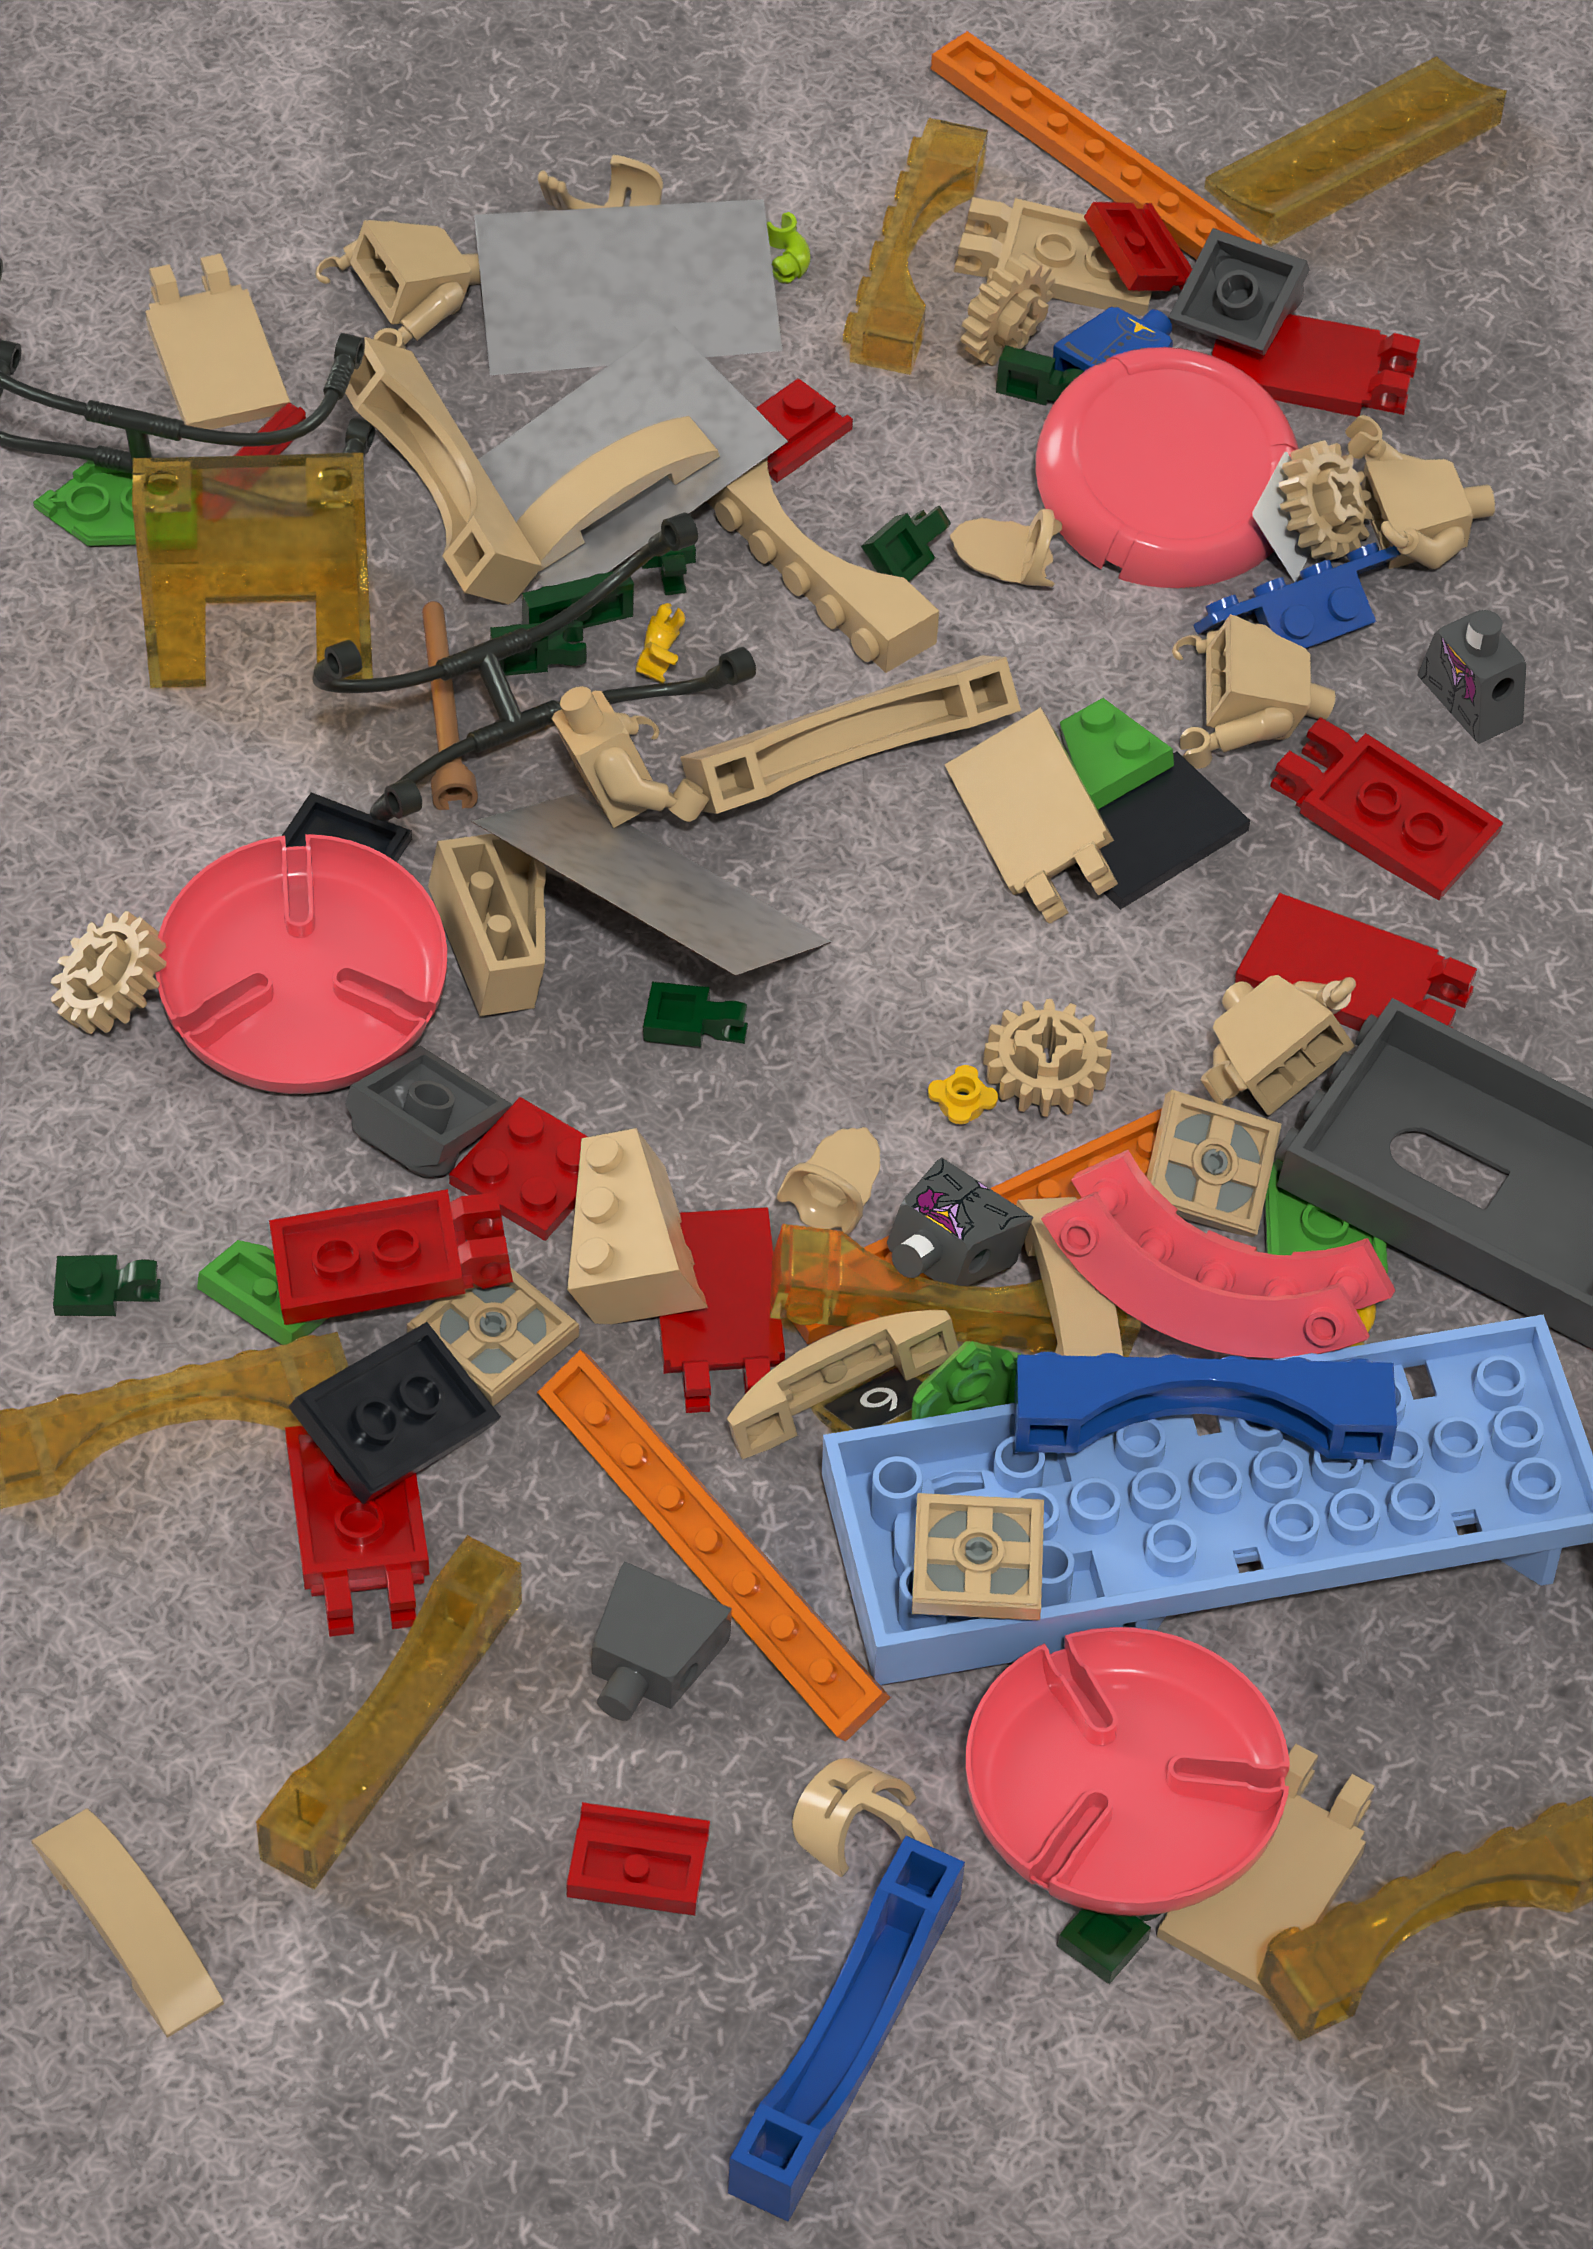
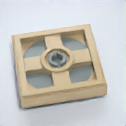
[1147,1089,1282,1237]
[407,1268,579,1407]
[912,1493,1044,1620]

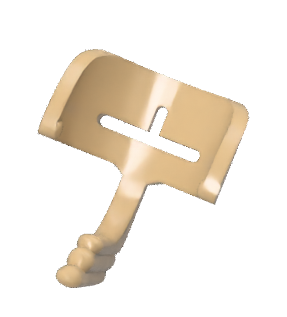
[538,155,663,210]
[792,1758,934,1877]

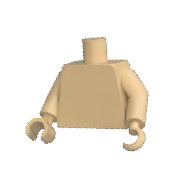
[316,220,481,349]
[1345,415,1495,569]
[1172,614,1335,769]
[552,686,709,828]
[1201,975,1356,1116]

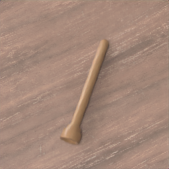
[422,601,478,810]

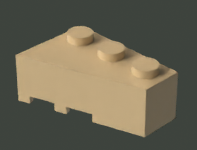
[428,834,546,1016]
[567,1128,708,1324]

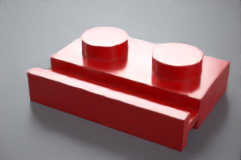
[1084,202,1192,291]
[756,378,853,483]
[567,1802,710,1916]

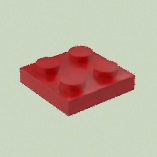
[449,1097,588,1241]

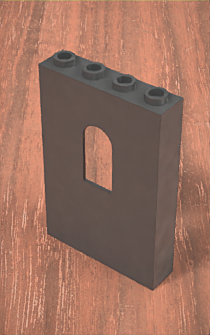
[1276,998,1593,1349]

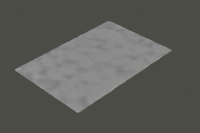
[474,199,782,375]
[478,322,788,587]
[472,793,832,976]

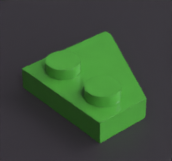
[1060,698,1174,810]
[197,1240,328,1350]

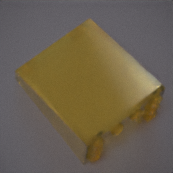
[132,453,373,688]

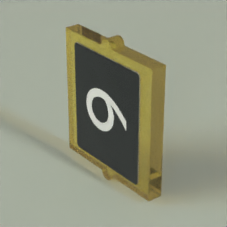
[811,1365,930,1433]

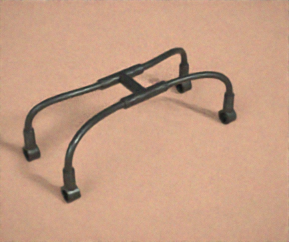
[0,258,375,511]
[312,512,756,821]

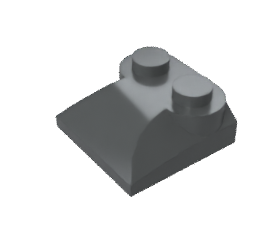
[1168,228,1310,355]
[345,1046,512,1178]

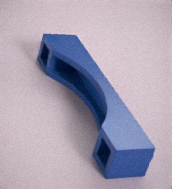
[1014,1352,1397,1460]
[728,1836,965,2222]

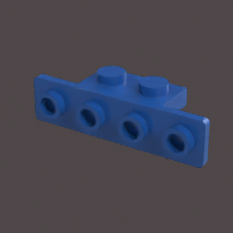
[1193,542,1401,649]

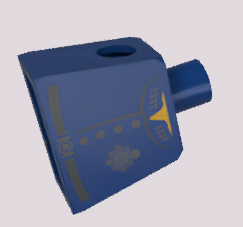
[1053,307,1173,371]

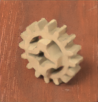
[961,253,1055,366]
[1279,440,1373,561]
[51,911,167,1034]
[983,999,1112,1117]

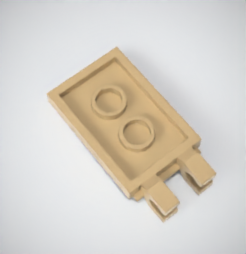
[954,197,1152,316]
[145,253,290,430]
[944,707,1118,924]
[1157,1744,1375,2000]

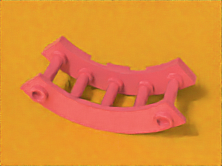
[1041,1150,1395,1359]

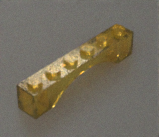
[843,118,988,375]
[770,1224,1141,1357]
[0,1332,349,1509]
[256,1535,522,1890]
[1257,1796,1593,2041]

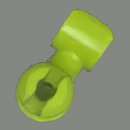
[767,212,811,284]

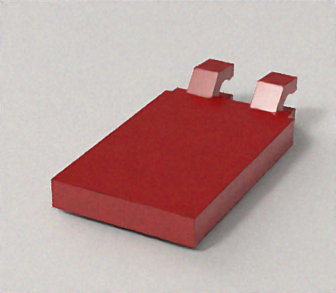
[1211,314,1420,417]
[1270,717,1503,900]
[1235,893,1477,1032]
[269,1189,513,1325]
[658,1207,785,1413]
[285,1425,430,1637]

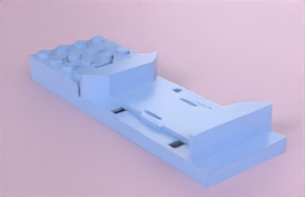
[822,1314,1593,1685]

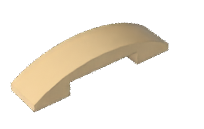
[516,416,720,572]
[1016,1197,1123,1356]
[727,1310,958,1459]
[31,1808,224,2038]

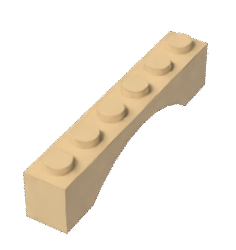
[345,337,543,604]
[706,457,939,673]
[680,655,1021,814]

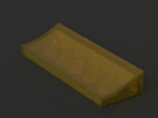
[1204,56,1507,247]

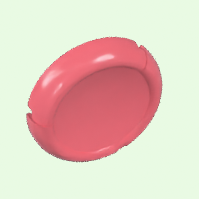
[1036,347,1299,588]
[155,834,447,1094]
[966,1627,1290,1916]

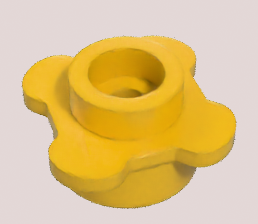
[928,1065,998,1124]

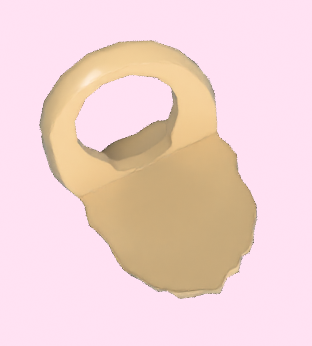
[950,509,1062,587]
[777,1127,880,1234]

